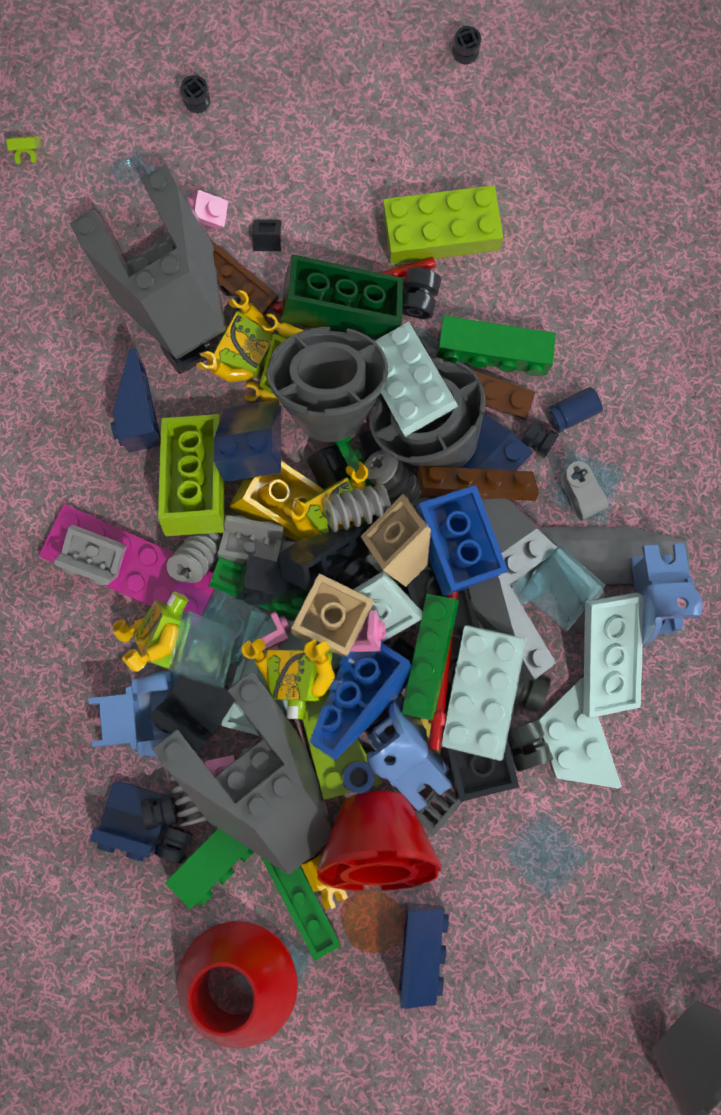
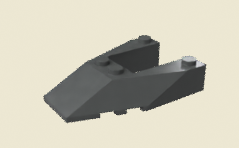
[70,164,226,359]
[468,499,608,681]
[152,671,333,875]

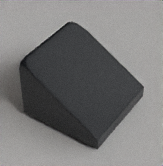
[252,219,282,252]

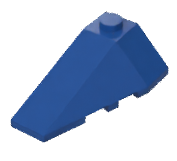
[309,643,411,761]

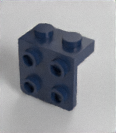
[89,781,166,861]

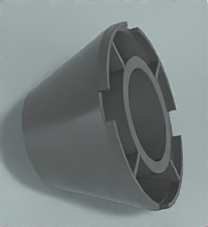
[267,327,388,442]
[370,358,486,468]
[652,1001,721,1115]

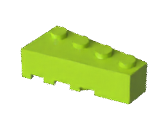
[303,688,382,800]

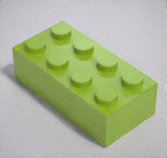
[383,185,503,264]
[158,414,224,536]

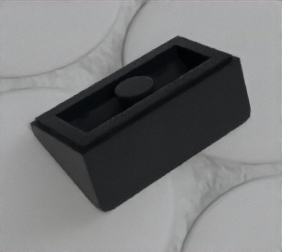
[307,444,351,490]

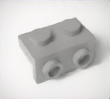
[218,515,284,564]
[54,525,127,585]

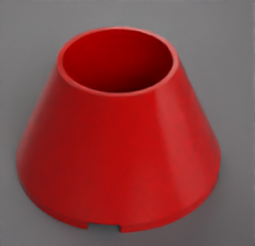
[317,791,442,892]
[177,921,298,1048]

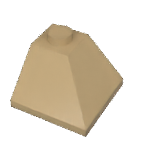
[361,494,431,587]
[291,574,374,656]

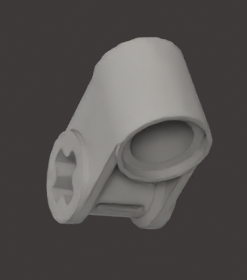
[560,461,609,520]

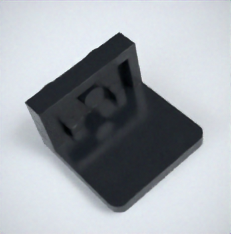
[149,664,234,753]

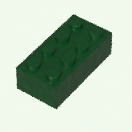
[281,254,403,340]

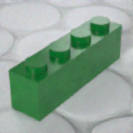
[436,315,556,376]
[165,828,254,909]

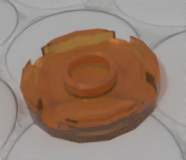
[343,890,404,954]

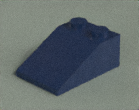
[111,348,161,453]
[213,400,281,482]
[461,414,533,471]

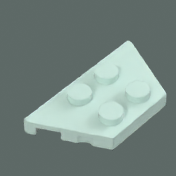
[539,678,622,789]

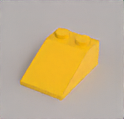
[229,461,324,541]

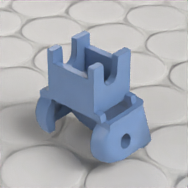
[630,543,702,646]
[88,671,180,757]
[366,696,452,812]

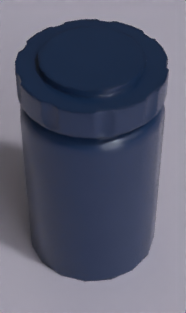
[546,387,603,433]
[341,761,375,794]

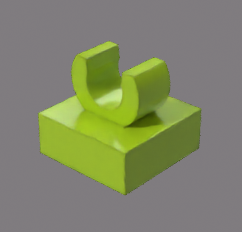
[6,135,41,164]

